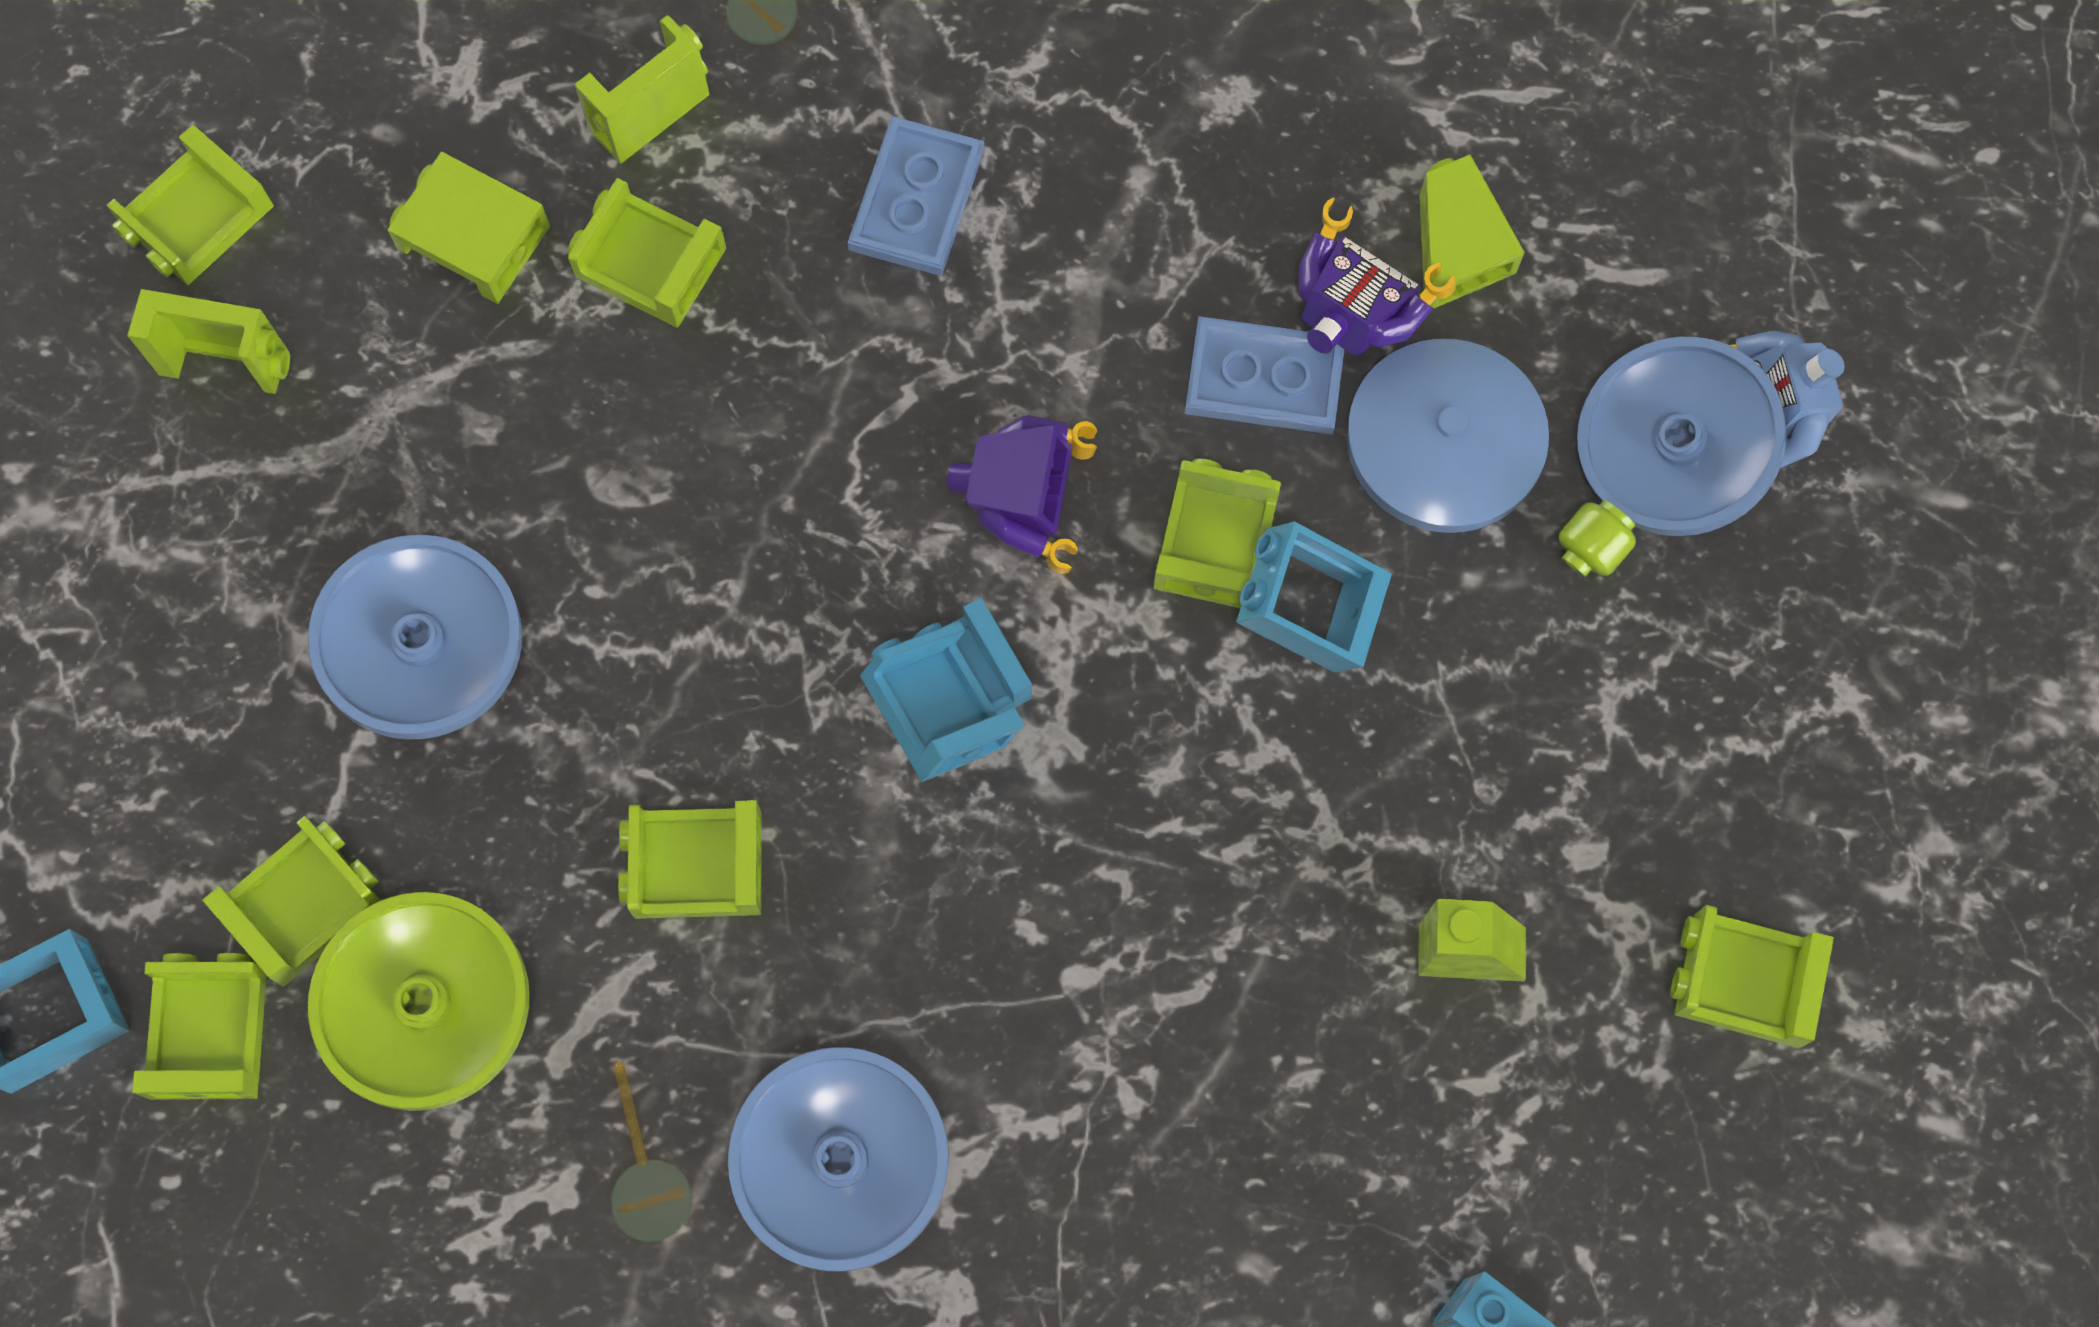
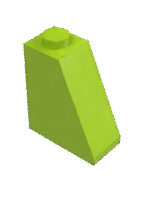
[1419,154,1525,309]
[1418,899,1526,982]

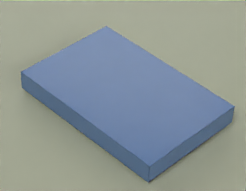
[847,116,985,276]
[1185,316,1344,435]

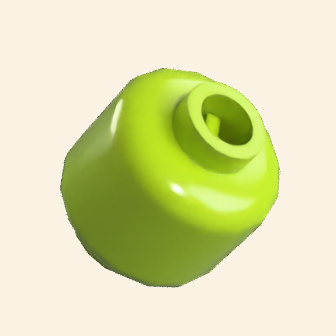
[1559,500,1636,577]

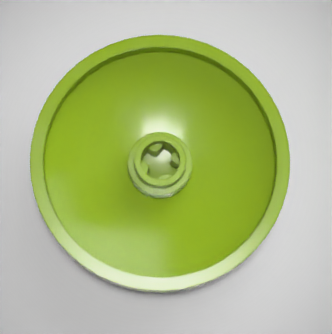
[308,892,530,1111]

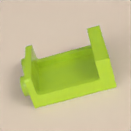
[574,15,710,164]
[106,124,274,285]
[388,151,550,304]
[568,178,727,328]
[127,289,290,394]
[1153,459,1281,608]
[618,800,761,919]
[202,816,382,987]
[1670,905,1834,1048]
[132,953,267,1100]

